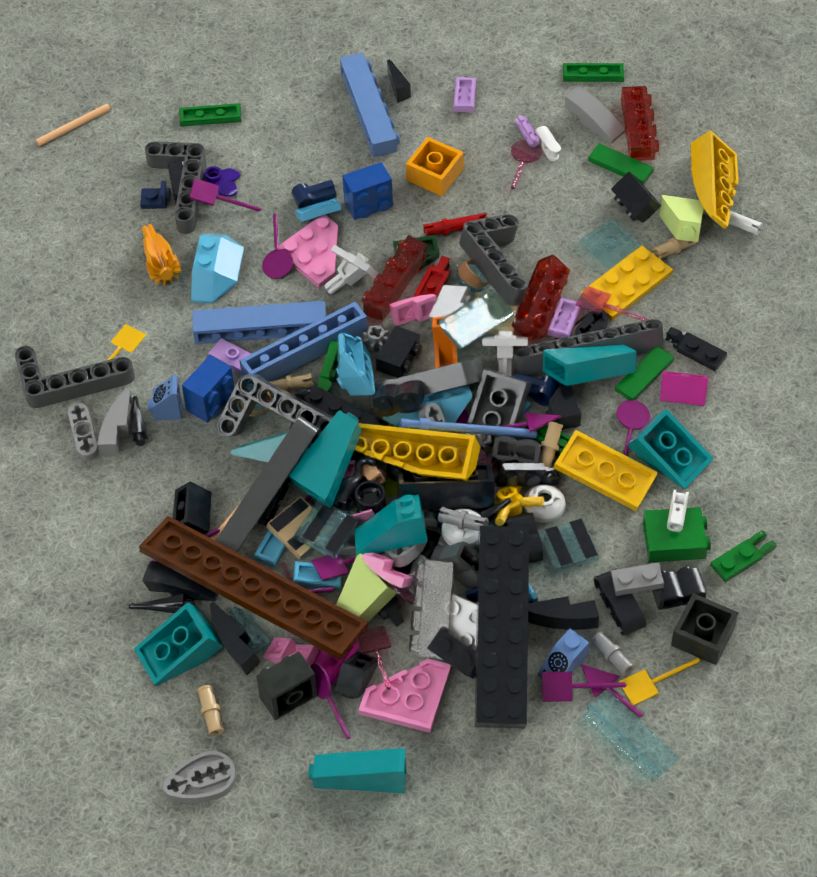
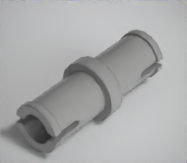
[438,507,488,531]
[591,632,635,676]

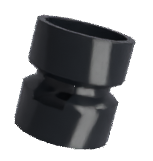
[355,480,386,514]

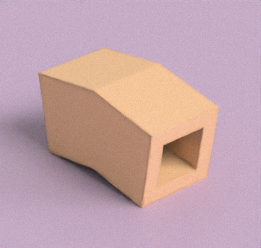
[361,464,386,484]

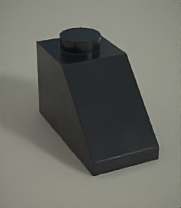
[545,383,581,430]
[335,651,380,699]

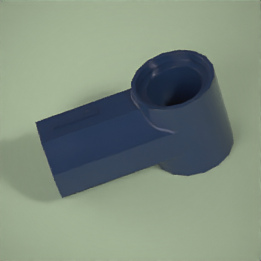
[291,180,337,209]
[514,373,560,406]

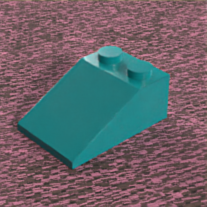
[627,408,714,489]
[230,432,312,466]
[355,494,428,556]
[133,602,224,686]

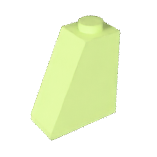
[659,195,704,242]
[336,553,399,622]

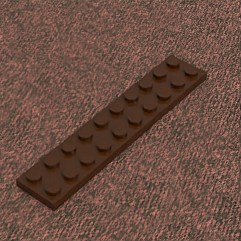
[139,516,368,660]

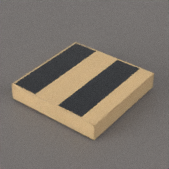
[266,496,333,559]

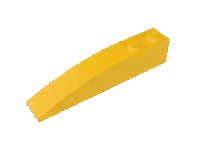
[690,130,739,229]
[354,423,480,481]

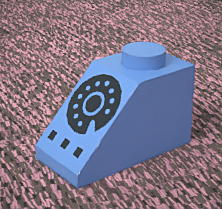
[148,375,182,420]
[538,629,589,678]

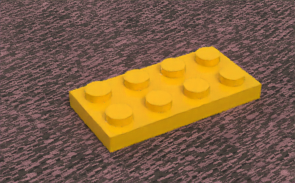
[581,245,673,321]
[554,430,658,511]

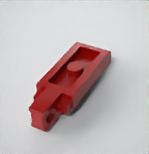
[413,256,451,298]

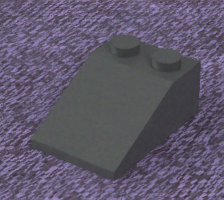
[464,369,532,444]

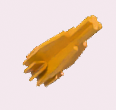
[142,224,182,286]

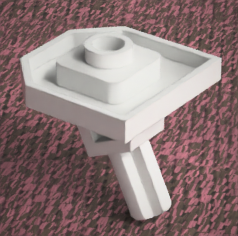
[324,245,380,294]
[482,331,528,376]

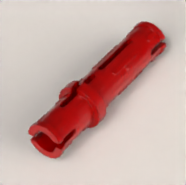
[423,212,488,236]

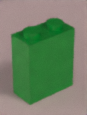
[643,507,711,562]

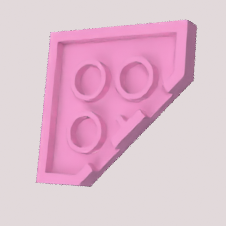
[279,215,338,288]
[358,659,451,733]

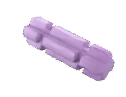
[515,115,540,148]

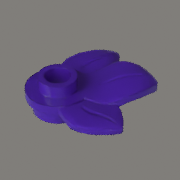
[203,166,241,196]

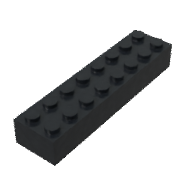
[474,526,529,729]

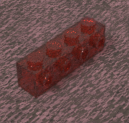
[621,86,659,161]
[362,235,427,322]
[511,254,571,341]

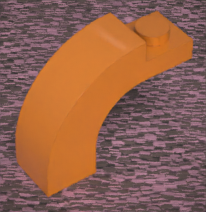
[432,316,458,368]

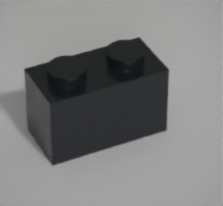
[611,171,662,223]
[376,325,422,378]
[173,481,212,535]

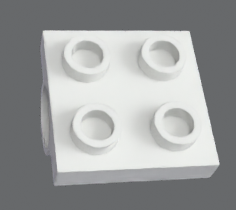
[429,592,477,651]

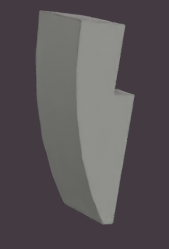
[565,85,625,143]
[97,388,133,457]

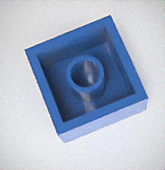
[342,162,393,220]
[182,355,235,423]

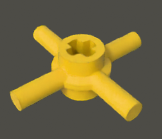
[495,486,544,526]

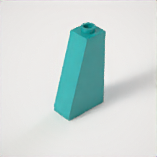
[542,344,637,386]
[288,410,362,508]
[308,748,407,794]

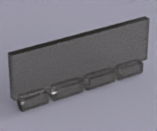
[409,560,455,660]

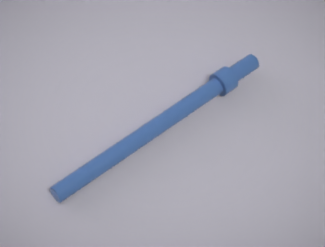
[400,418,537,439]

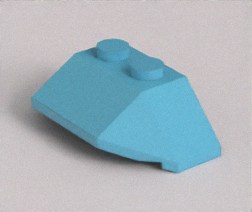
[191,233,244,303]
[336,333,375,396]
[383,385,472,427]

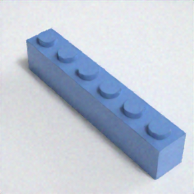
[340,53,400,157]
[192,301,326,344]
[239,302,368,390]

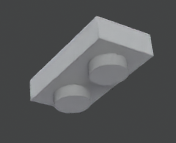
[611,563,664,596]

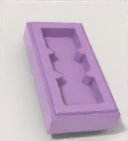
[453,77,476,113]
[547,298,582,338]
[208,338,251,374]

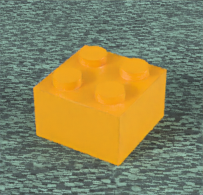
[406,137,464,197]

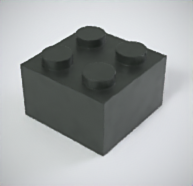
[671,593,739,665]
[256,652,318,720]

